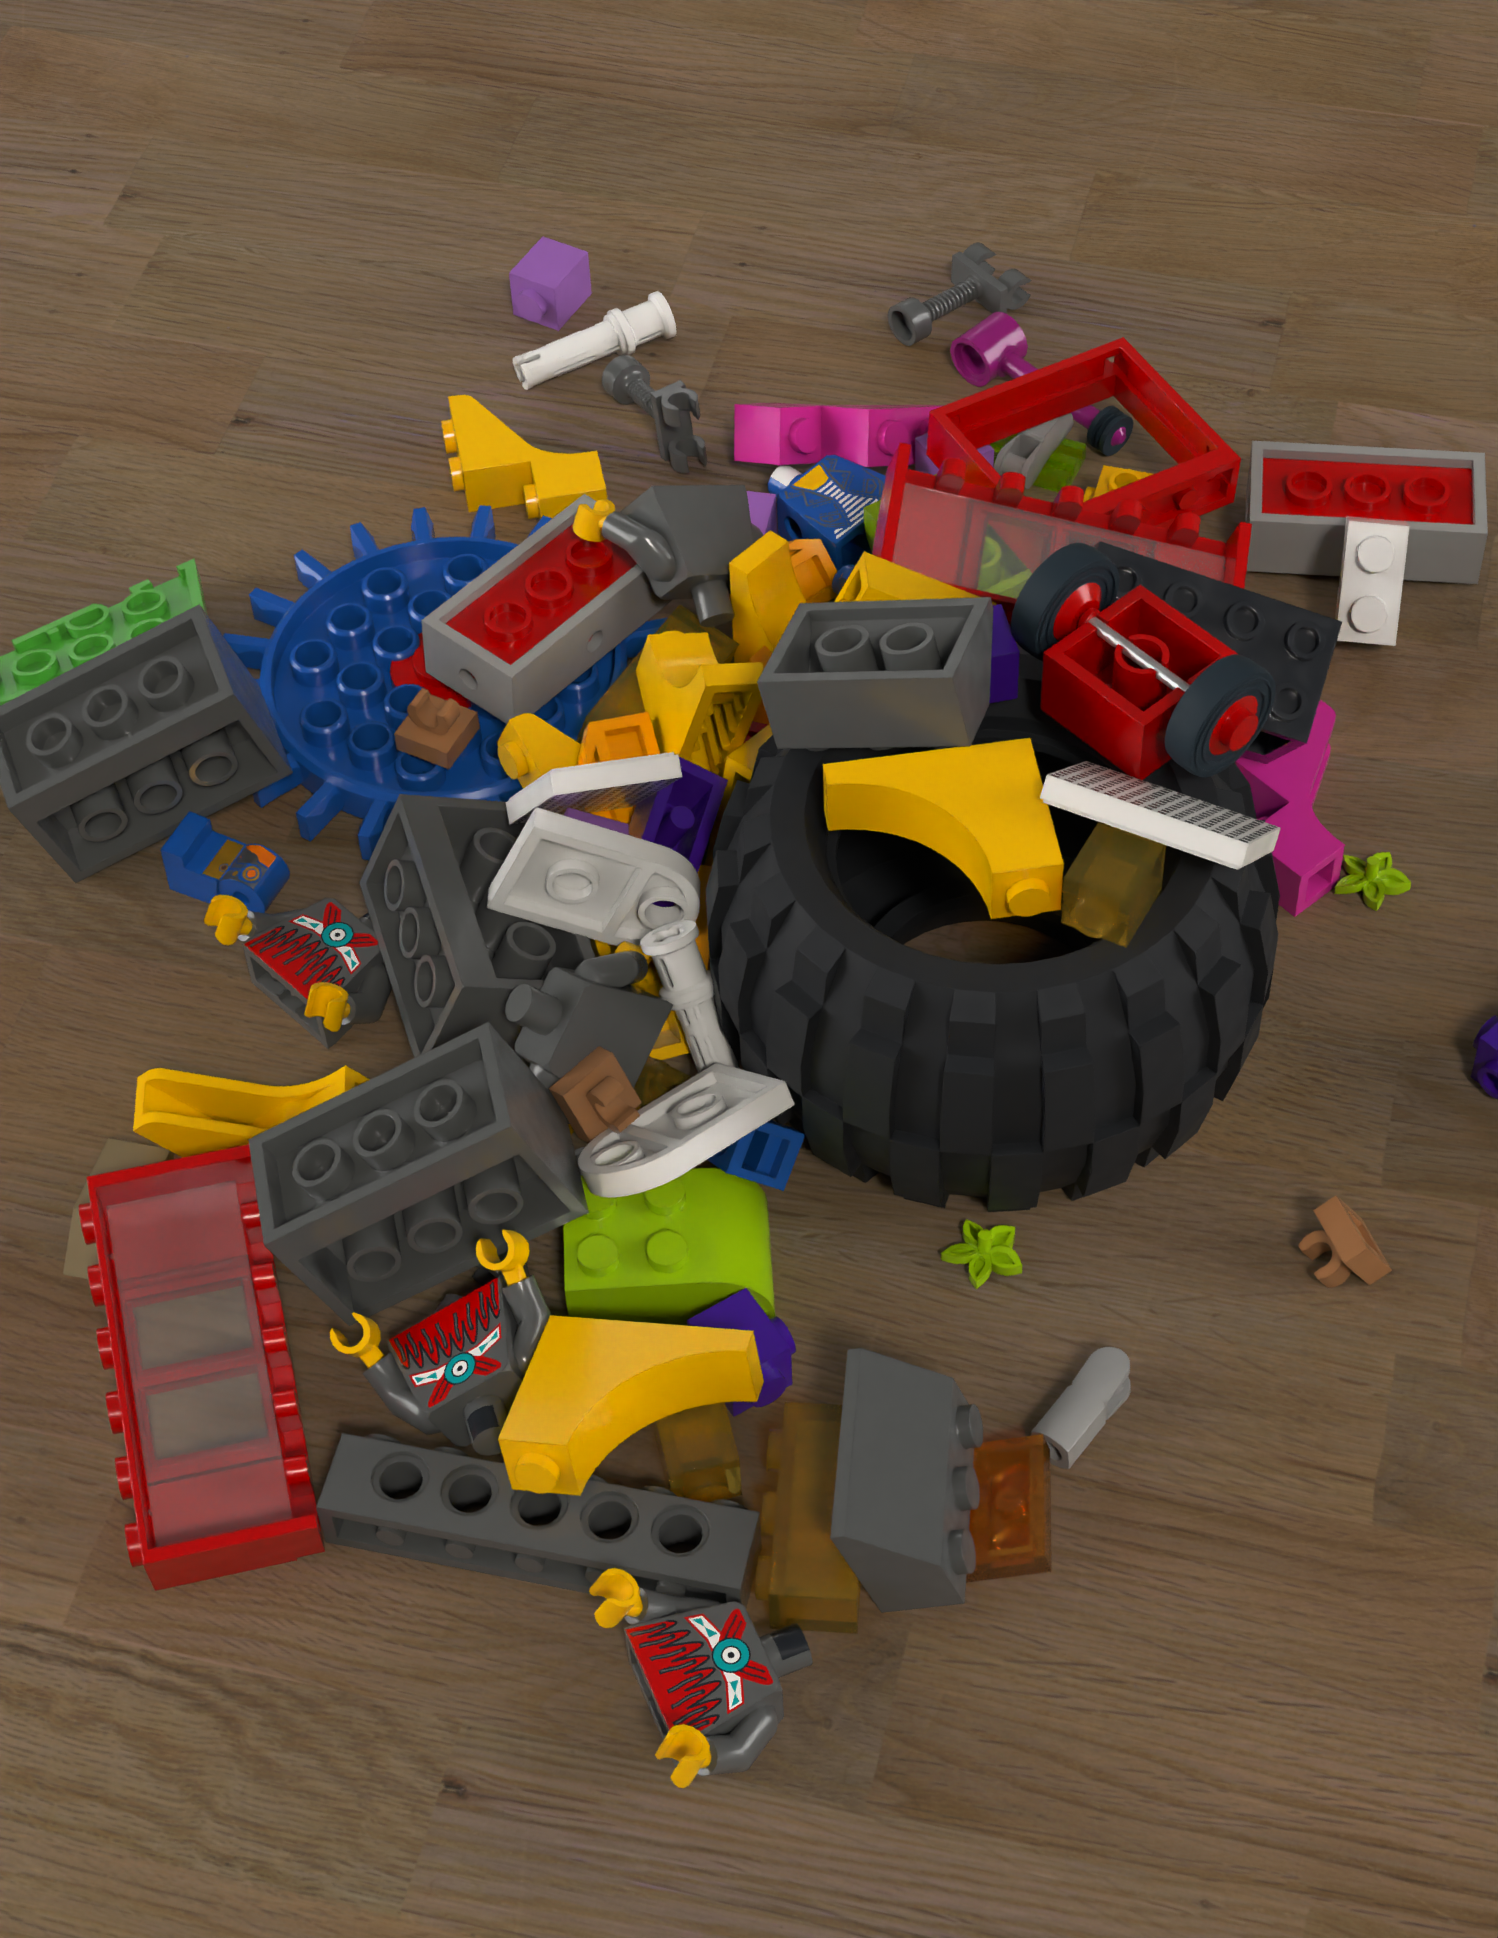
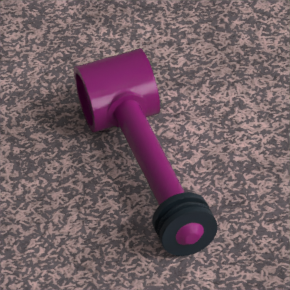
[950,312,1134,456]

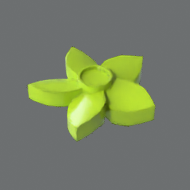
[1334,852,1411,911]
[941,1219,1022,1289]

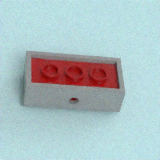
[1245,441,1488,584]
[421,494,673,724]

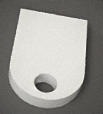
[487,807,700,946]
[578,1063,795,1198]

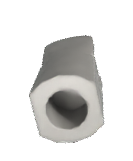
[993,413,1074,489]
[1031,1347,1131,1469]

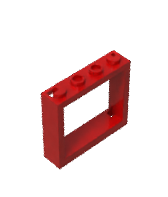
[926,337,1241,574]

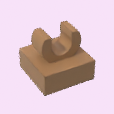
[394,688,480,769]
[549,1046,642,1143]
[1298,1196,1392,1288]

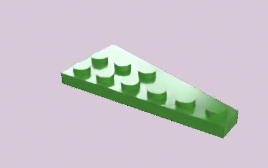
[0,558,208,706]

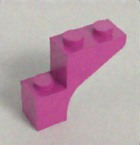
[734,402,944,467]
[1235,700,1345,917]

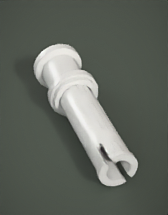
[513,291,677,390]
[640,920,739,1074]

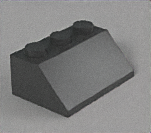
[757,597,994,751]
[830,1348,983,1613]

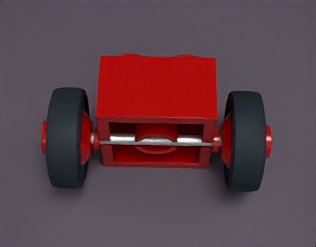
[1011,543,1276,780]

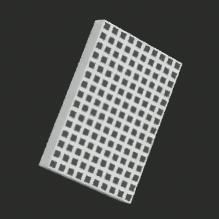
[506,752,682,825]
[1040,761,1281,870]

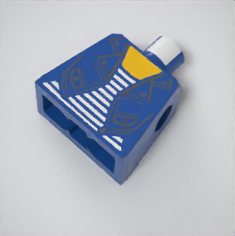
[768,455,886,571]

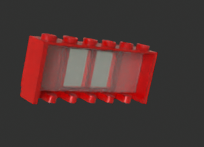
[872,442,1252,628]
[79,1144,325,1591]

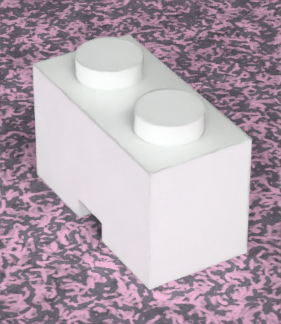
[1335,516,1410,646]

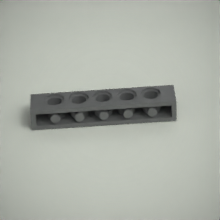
[316,1433,762,1608]

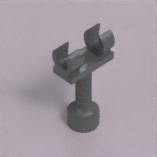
[888,242,1032,346]
[602,355,707,473]

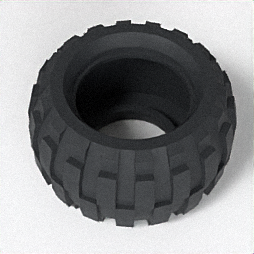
[706,643,1280,1212]

